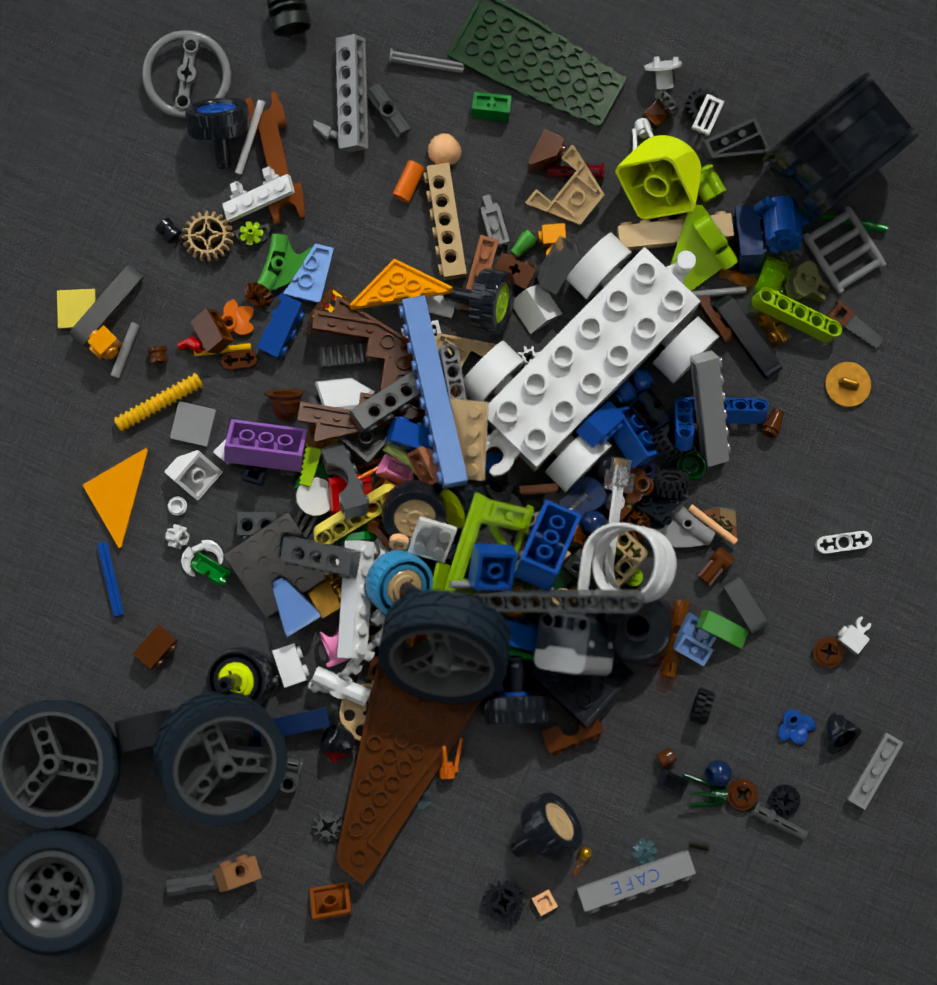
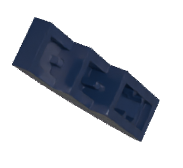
[252,707,331,742]

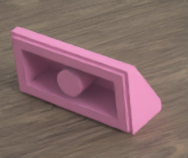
[375,454,414,485]

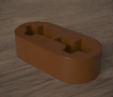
[221,350,258,371]

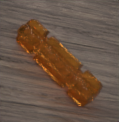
[719,268,756,288]

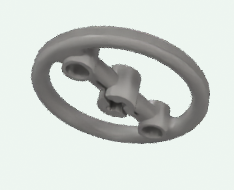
[142,30,231,119]

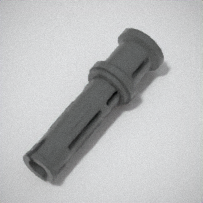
[749,801,808,842]

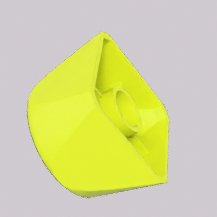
[615,135,701,220]

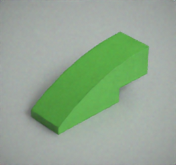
[695,609,749,649]

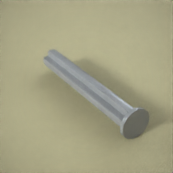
[389,48,464,73]

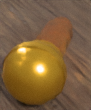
[573,847,592,876]

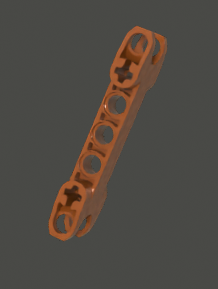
[246,92,306,226]

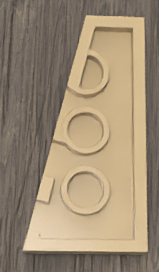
[450,398,488,481]

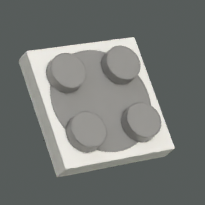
[407,516,457,563]

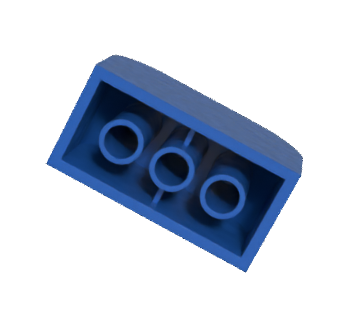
[514,500,582,590]

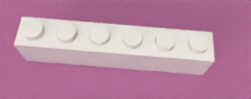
[337,540,375,659]

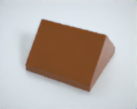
[309,881,353,921]

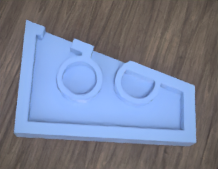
[283,243,334,304]

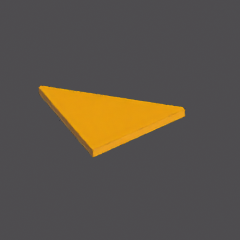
[350,259,453,310]
[83,448,149,549]

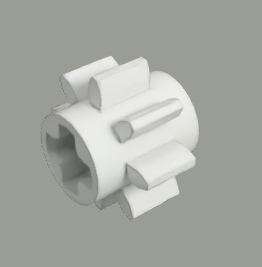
[518,346,540,368]
[165,524,189,549]

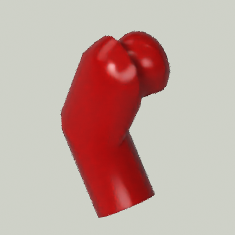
[177,336,204,354]

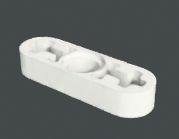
[815,531,872,554]

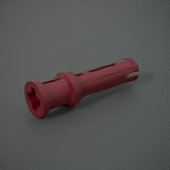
[547,163,604,180]

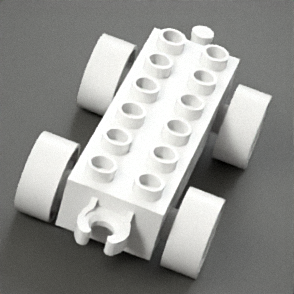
[463,232,719,493]

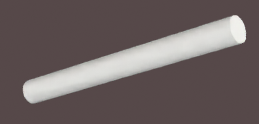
[235,100,265,174]

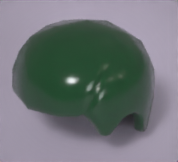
[676,451,706,480]

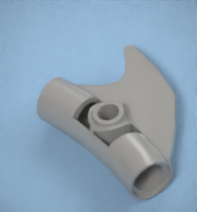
[654,504,716,548]

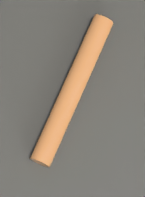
[688,504,738,545]

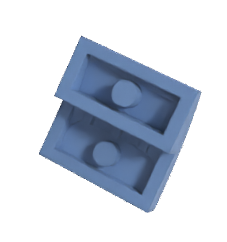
[673,612,716,666]

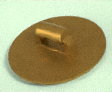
[825,362,871,407]

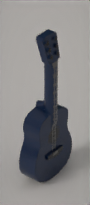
[525,476,608,544]

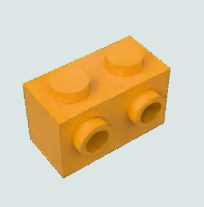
[87,325,122,361]

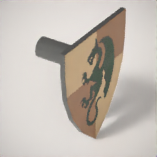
[696,507,738,542]

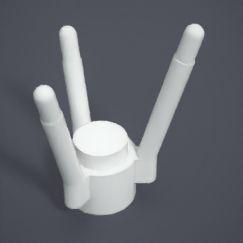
[632,118,654,150]

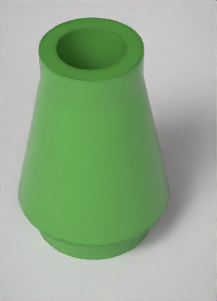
[511,230,538,258]

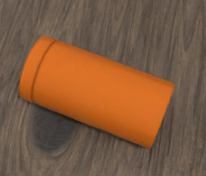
[392,160,425,203]

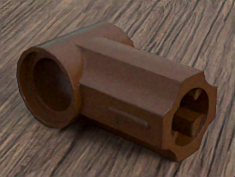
[697,546,735,586]

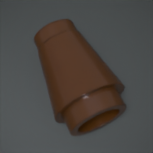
[761,408,784,438]

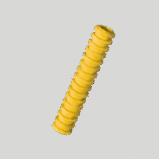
[114,372,203,432]

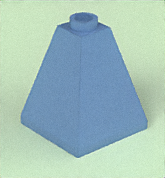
[272,578,321,637]

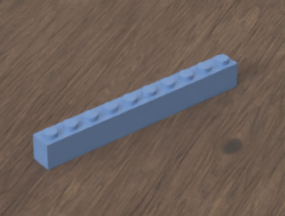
[398,295,468,489]

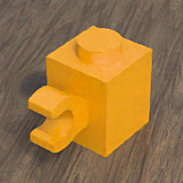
[538,223,566,257]

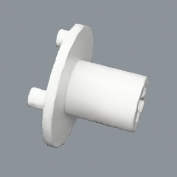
[644,57,682,89]

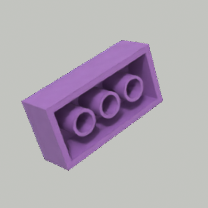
[224,419,307,472]

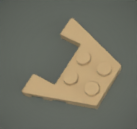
[525,144,605,225]
[435,333,496,399]

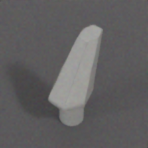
[313,120,338,141]

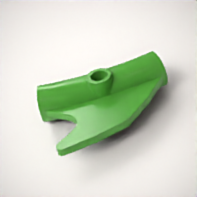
[257,234,312,292]

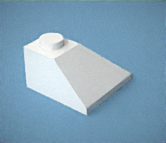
[164,450,223,501]

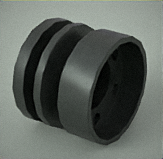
[266,0,312,37]

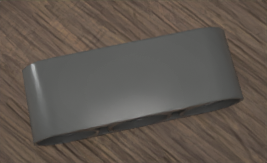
[722,577,768,634]

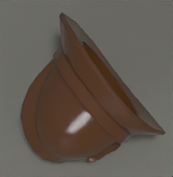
[264,389,306,421]

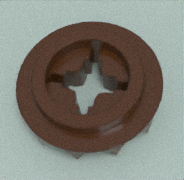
[243,282,273,309]
[623,509,650,540]
[813,637,844,668]
[727,779,758,810]

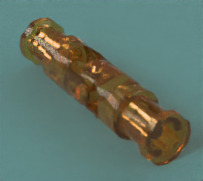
[660,599,691,678]

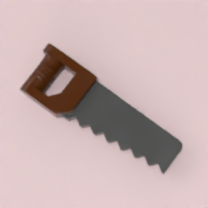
[827,300,883,349]

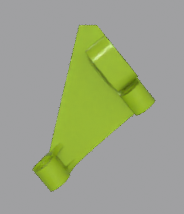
[670,205,738,291]

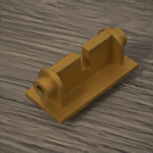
[755,311,789,348]

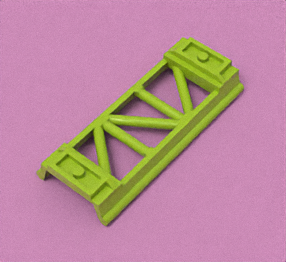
[427,493,534,639]

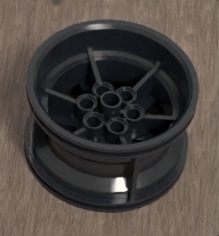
[761,72,920,223]

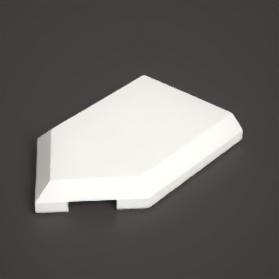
[315,378,375,410]

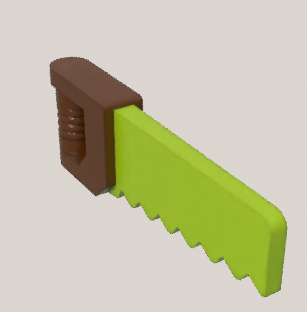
[299,425,327,487]

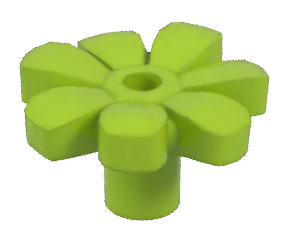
[240,221,264,246]

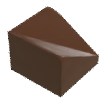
[642,101,669,130]

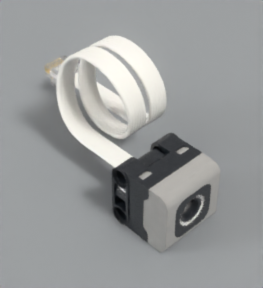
[534,457,676,676]

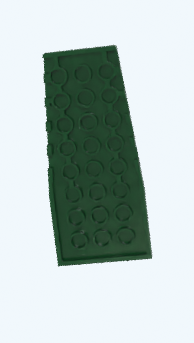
[447,0,627,127]

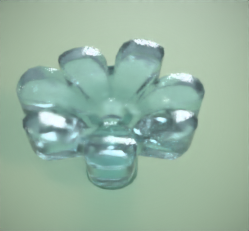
[632,838,658,864]

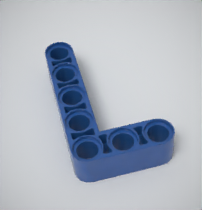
[673,397,769,451]

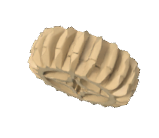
[182,211,234,262]

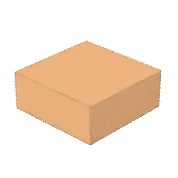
[532,889,558,916]

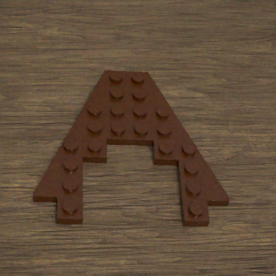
[297,296,458,443]

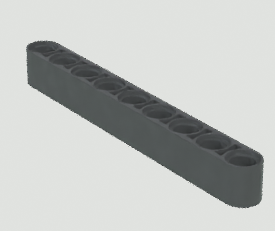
[472,589,645,613]

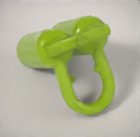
[698,164,727,203]

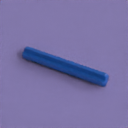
[97,542,124,617]

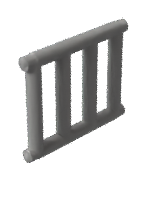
[802,206,886,294]

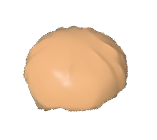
[428,133,461,165]

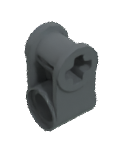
[280,756,304,793]

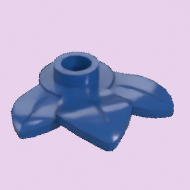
[778,709,816,746]

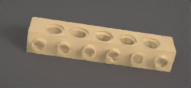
[424,163,467,281]

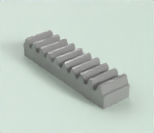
[847,733,903,810]

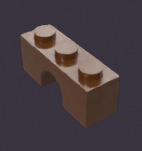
[540,717,604,756]

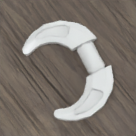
[181,540,223,577]

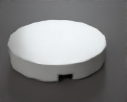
[296,477,330,516]

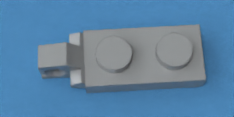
[481,194,510,247]

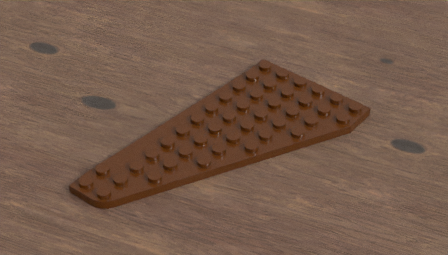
[337,633,484,885]

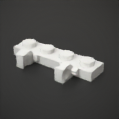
[223,166,295,222]

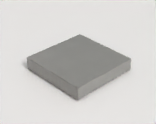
[170,401,217,447]

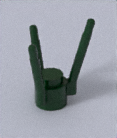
[683,773,727,807]

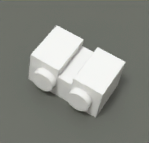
[272,643,310,688]

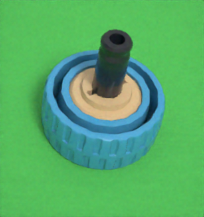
[365,550,433,614]

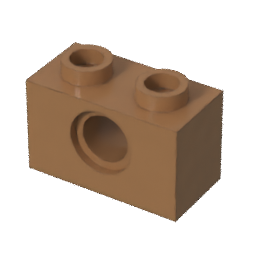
[213,854,262,892]

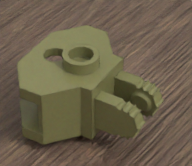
[785,261,830,302]

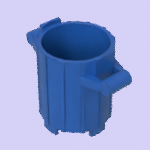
[753,196,809,254]

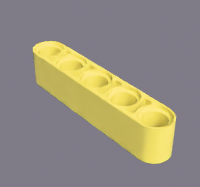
[313,484,394,544]

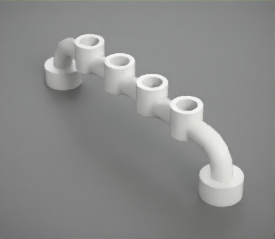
[308,609,386,693]

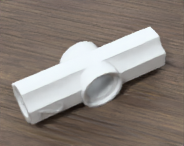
[311,666,371,706]

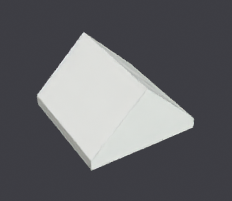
[513,284,562,335]

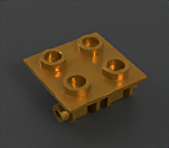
[307,573,342,619]

